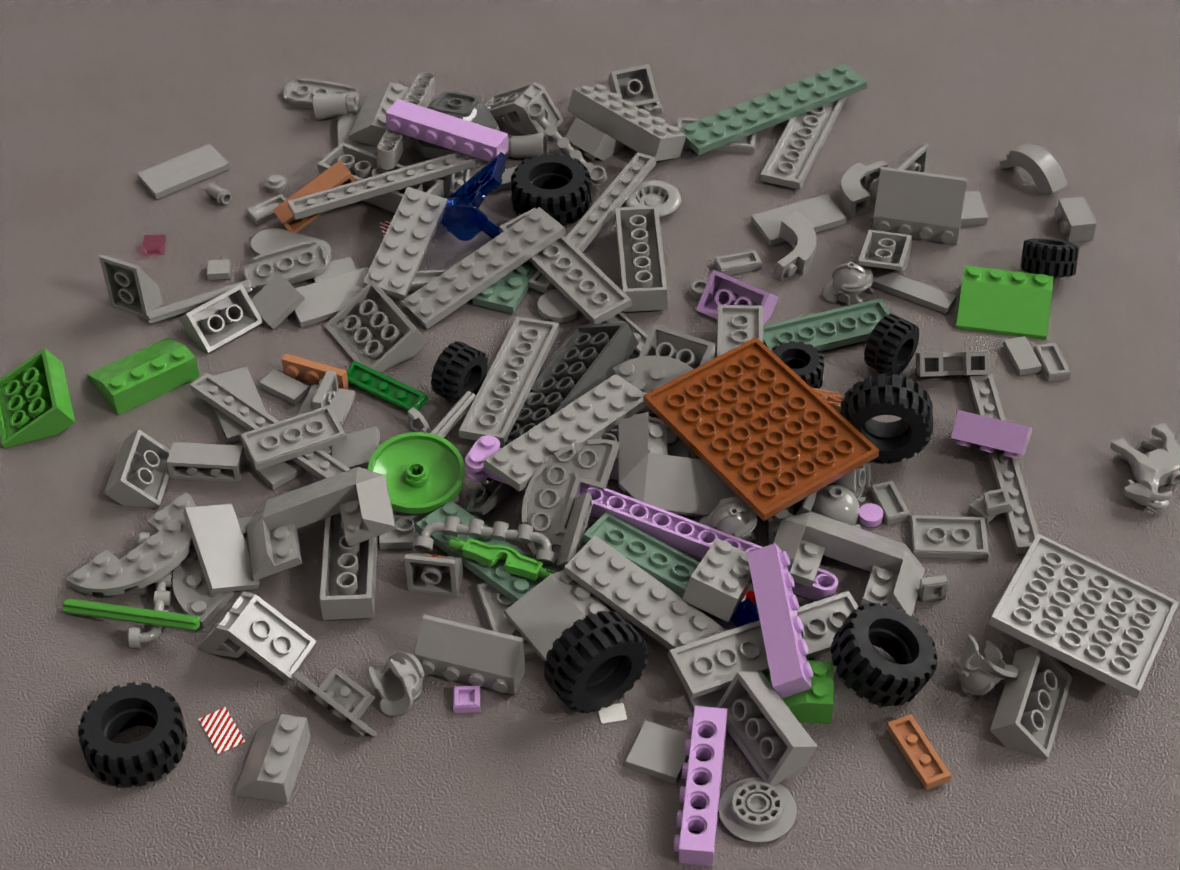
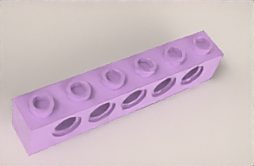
[674,706,727,867]

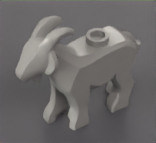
[1110,423,1180,510]

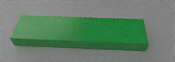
[347,361,429,413]

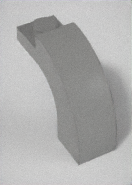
[999,143,1068,195]
[840,160,887,218]
[775,211,816,281]

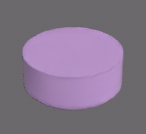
[858,503,883,527]

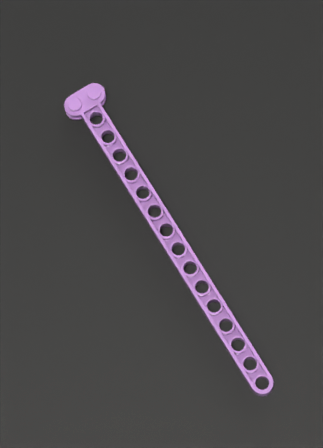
[465,435,838,601]

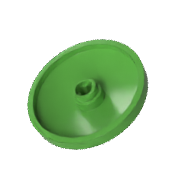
[368,432,465,514]

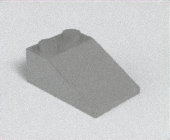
[858,230,912,271]
[99,254,162,319]

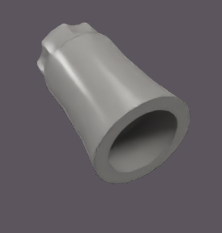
[313,93,358,121]
[504,132,547,159]

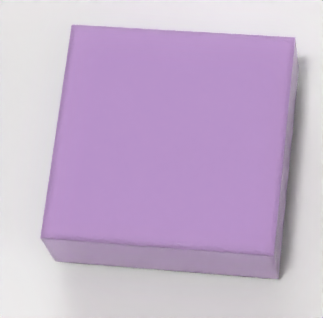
[453,685,480,713]

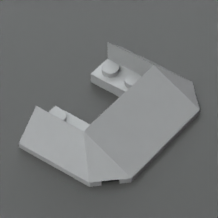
[618,412,740,517]
[246,467,396,581]
[773,511,925,616]

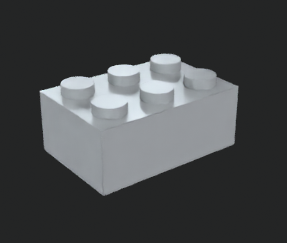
[682,538,753,622]

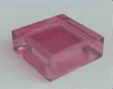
[142,234,166,255]

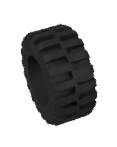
[511,153,591,226]
[841,374,933,463]
[831,603,937,706]
[544,611,648,713]
[78,682,187,788]

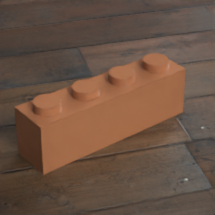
[273,160,356,233]

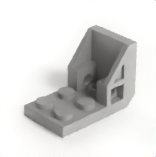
[484,82,564,138]
[199,591,317,682]

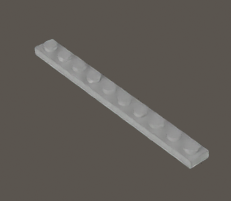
[288,152,491,220]
[528,152,656,293]
[190,373,350,480]
[968,374,1038,554]

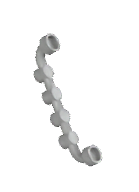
[527,102,607,184]
[413,516,556,566]
[129,533,173,648]

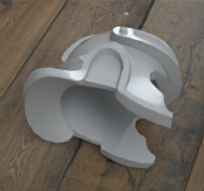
[823,262,874,306]
[699,497,757,542]
[953,635,1018,696]
[366,652,424,716]

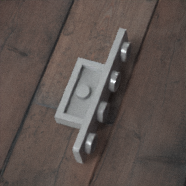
[292,667,377,737]

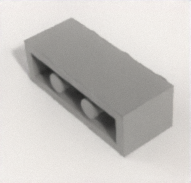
[166,442,246,483]

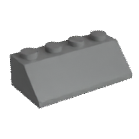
[349,82,409,147]
[415,614,525,695]
[990,646,1073,759]
[716,672,818,786]

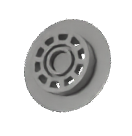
[624,180,681,217]
[719,777,797,843]

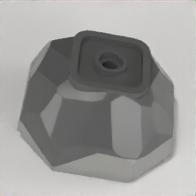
[411,91,500,159]

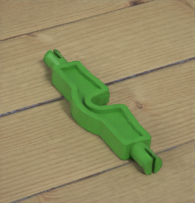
[449,537,556,581]

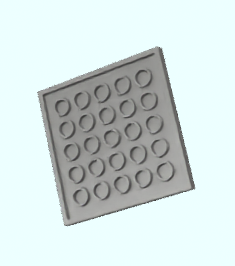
[988,533,1179,698]

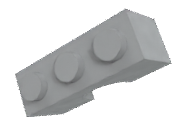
[915,351,990,377]

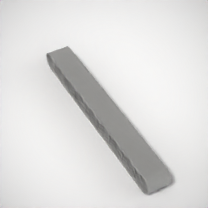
[377,72,435,170]

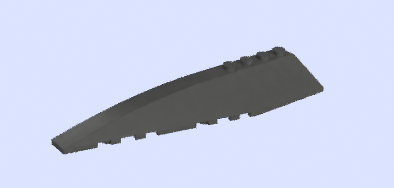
[465,322,639,515]

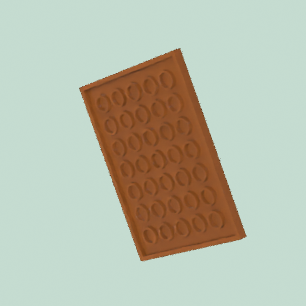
[643,337,879,521]

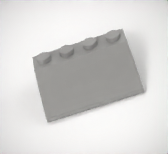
[872,167,967,245]
[324,280,429,372]
[504,569,610,661]

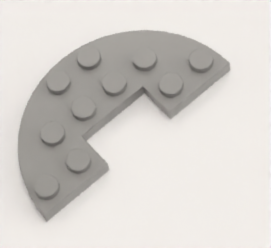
[613,355,700,459]
[522,439,620,572]
[66,493,197,596]
[172,517,253,629]

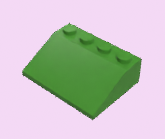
[956,266,1053,340]
[87,337,200,415]
[0,348,75,448]

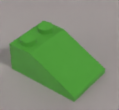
[763,660,834,724]

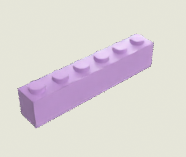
[386,99,508,164]
[747,543,813,698]

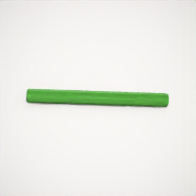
[63,598,200,631]

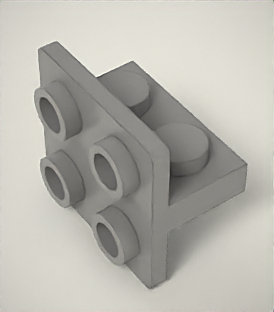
[298,370,356,425]

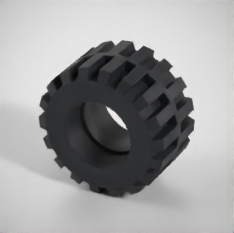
[1020,238,1079,277]
[864,314,920,376]
[431,341,488,403]
[771,341,824,389]

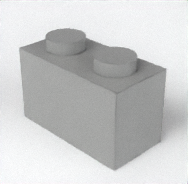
[1054,197,1097,242]

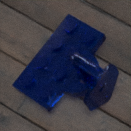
[440,152,507,241]

